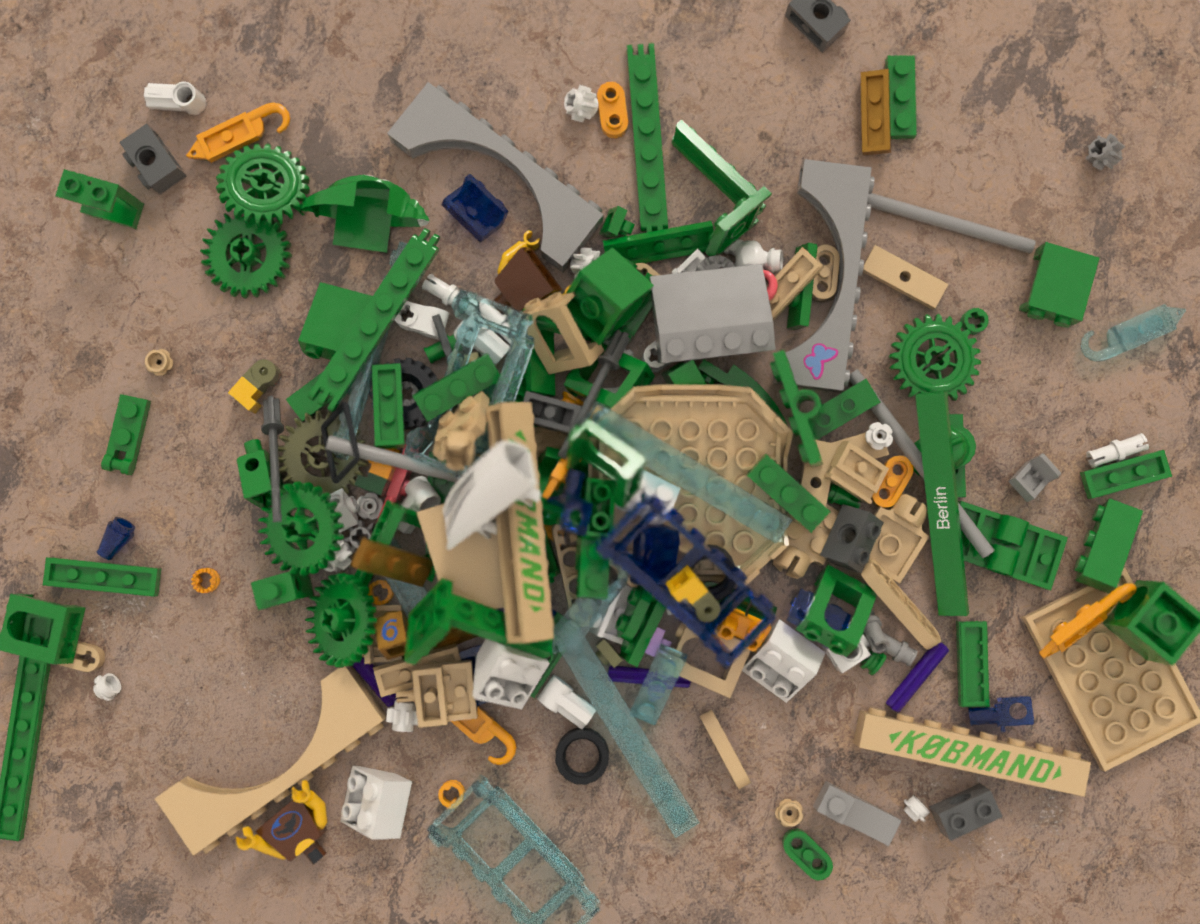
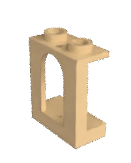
[517,292,604,374]
[663,618,751,698]

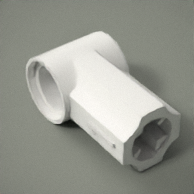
[144,82,206,115]
[453,310,511,366]
[397,476,441,534]
[537,675,596,729]

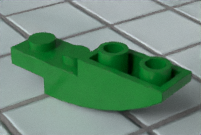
[698,359,788,426]
[575,478,615,600]

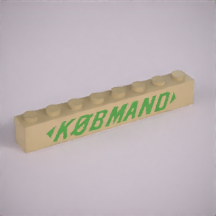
[486,402,554,643]
[853,707,1091,797]

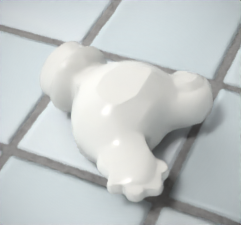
[724,239,783,274]

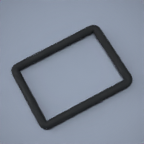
[321,402,360,484]

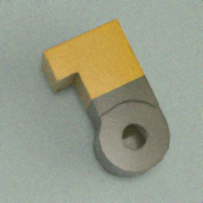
[228,359,281,414]
[665,565,720,622]

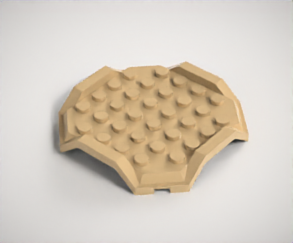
[588,384,793,587]

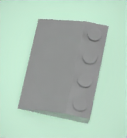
[649,264,776,363]

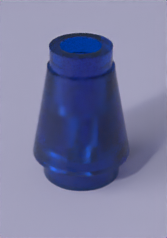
[97,517,135,560]

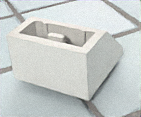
[742,619,826,703]
[473,639,550,709]
[340,765,412,839]

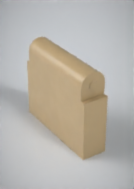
[417,503,504,609]

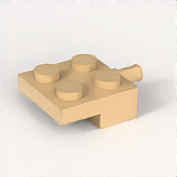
[396,660,478,728]

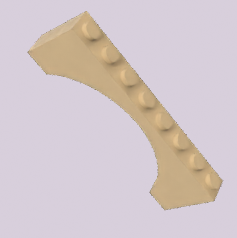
[155,666,386,856]

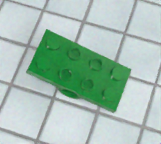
[770,350,823,467]
[958,501,1068,591]

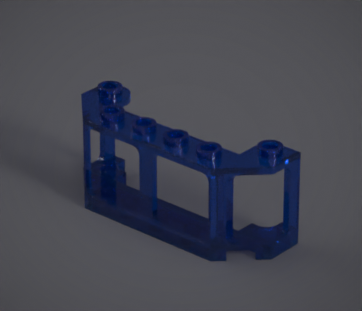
[594,492,777,669]

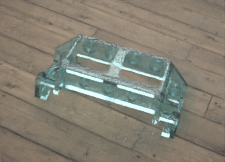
[403,289,535,479]
[427,775,600,924]

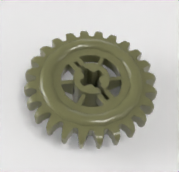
[278,410,368,495]

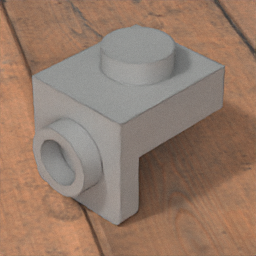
[1008,454,1061,502]

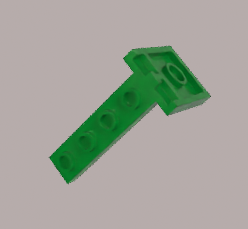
[671,120,772,257]
[404,578,552,665]

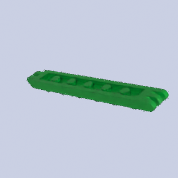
[627,43,668,232]
[308,228,440,412]

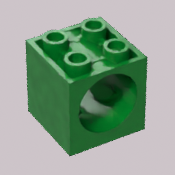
[566,247,654,346]
[1102,580,1200,666]

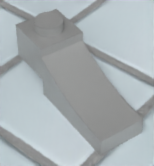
[813,781,901,846]

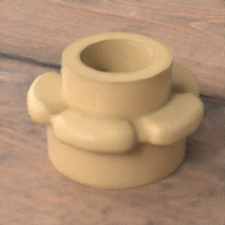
[145,349,173,376]
[775,799,803,827]

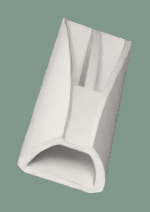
[442,441,541,550]

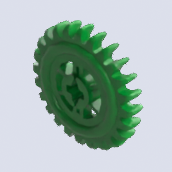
[216,144,310,227]
[200,213,292,299]
[888,314,981,401]
[257,481,344,576]
[305,573,377,668]

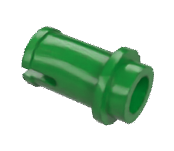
[423,334,461,364]
[827,483,862,509]

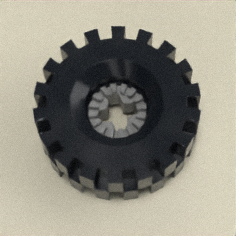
[369,358,439,430]

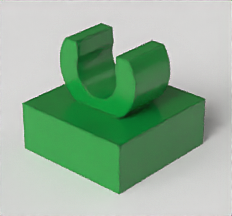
[599,206,635,239]

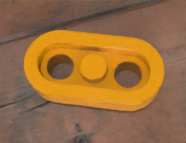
[597,82,628,138]
[871,455,913,508]

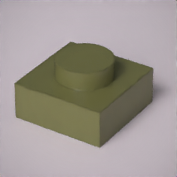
[595,638,623,668]

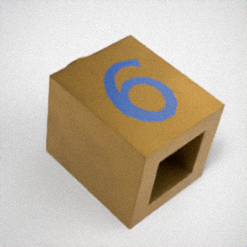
[374,611,408,660]

